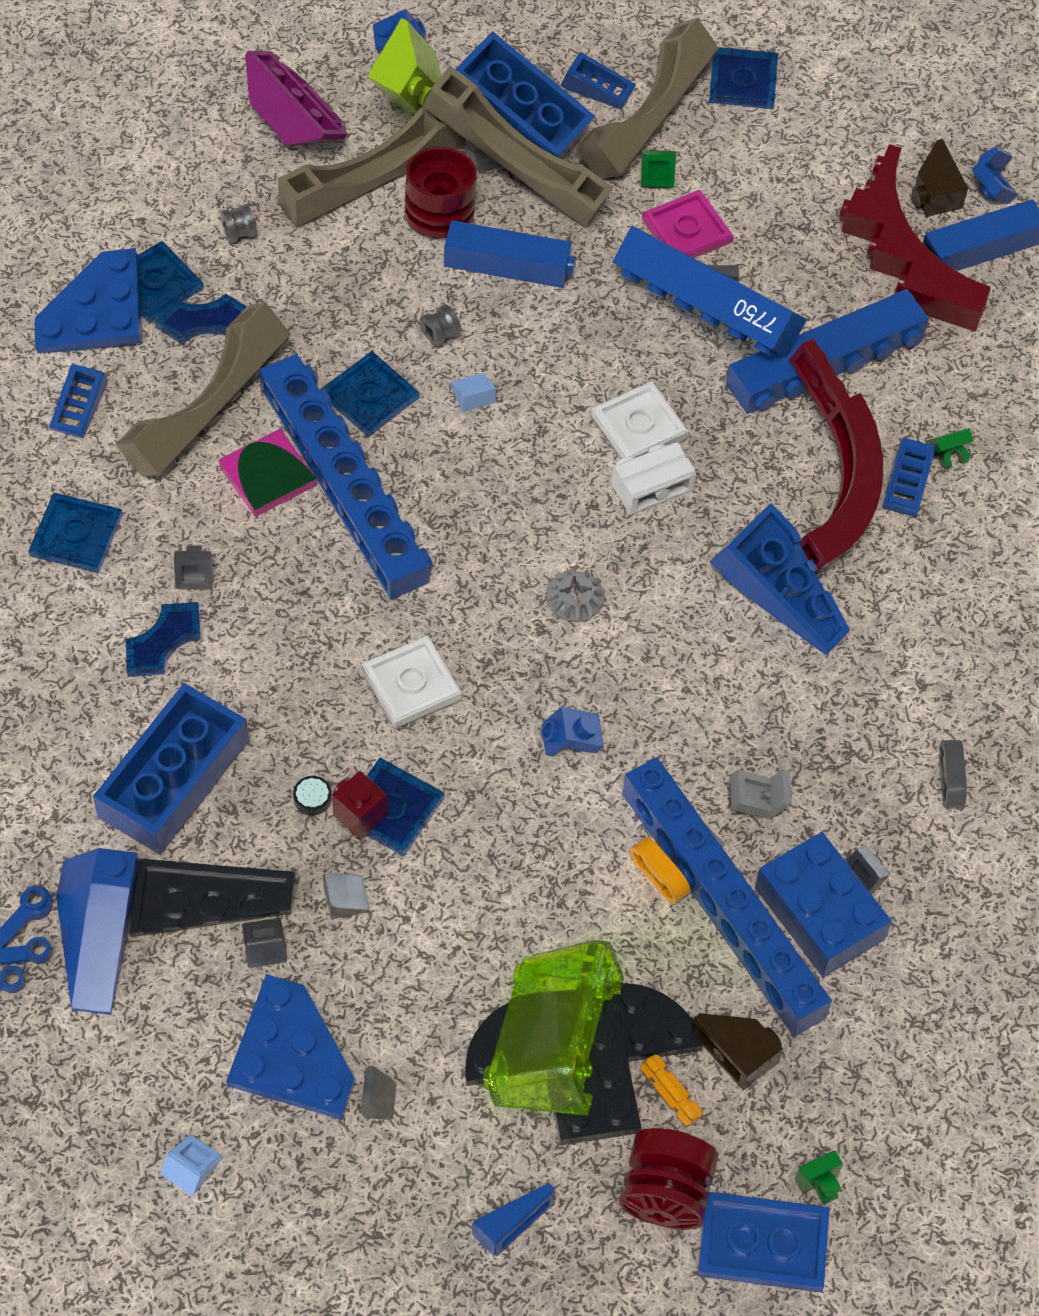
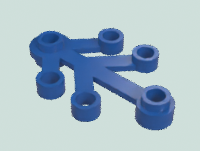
[0,886,53,993]

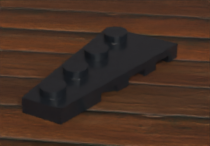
[129,858,296,937]

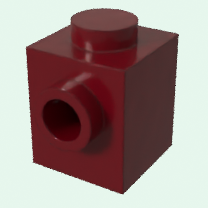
[332,771,388,840]

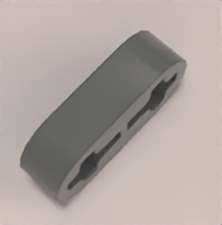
[939,740,967,808]

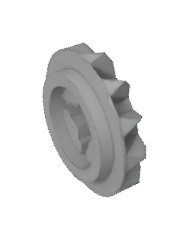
[546,567,605,621]

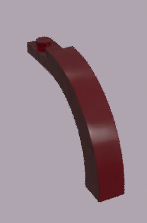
[789,338,883,575]

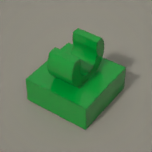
[641,150,676,187]
[925,428,974,468]
[795,1150,843,1205]

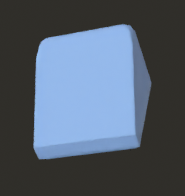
[450,373,496,412]
[161,1134,223,1196]

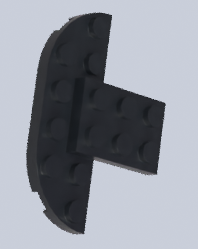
[465,983,703,1145]

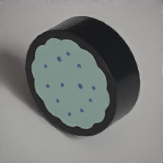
[293,776,332,816]

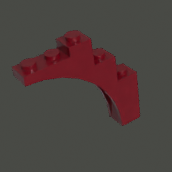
[839,144,991,332]

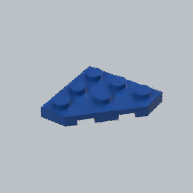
[35,248,142,353]
[226,974,355,1120]

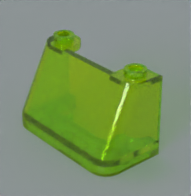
[483,940,624,1116]

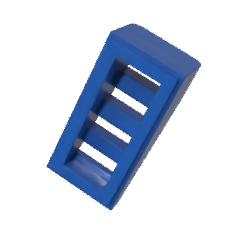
[560,52,636,109]
[49,363,108,439]
[882,438,936,517]
[472,1183,555,1257]

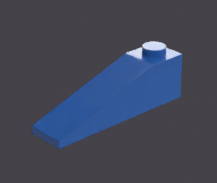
[710,503,850,655]
[56,848,139,1015]

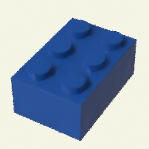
[755,831,892,978]

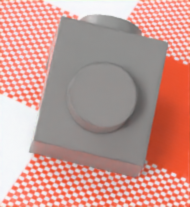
[730,769,792,819]

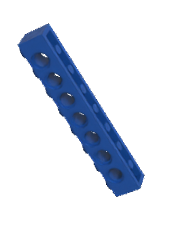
[259,354,432,600]
[622,757,832,1037]

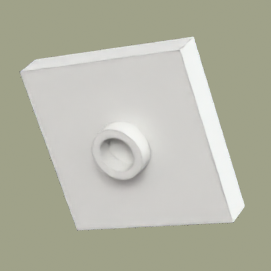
[591,381,689,458]
[361,635,462,729]

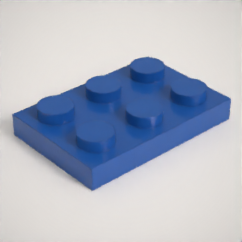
[697,1191,830,1293]

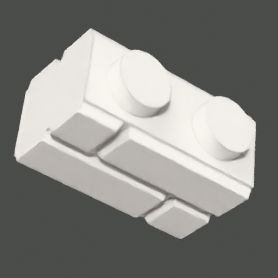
[611,442,696,515]

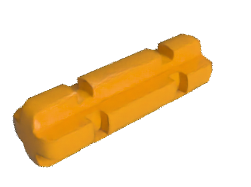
[640,1054,703,1127]

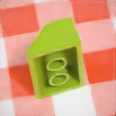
[367,18,441,115]

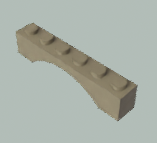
[576,18,719,179]
[424,66,613,228]
[278,107,466,227]
[115,302,291,476]

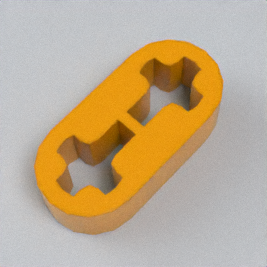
[630,837,691,905]

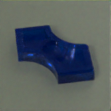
[155,293,247,345]
[125,602,201,677]

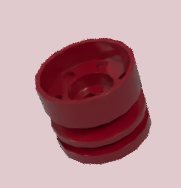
[404,146,477,238]
[619,1128,719,1230]

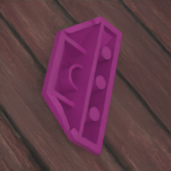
[245,50,347,146]

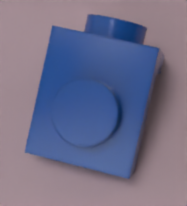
[373,9,426,53]
[972,147,1018,204]
[541,706,604,756]

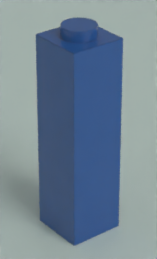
[923,199,1039,271]
[444,220,576,288]

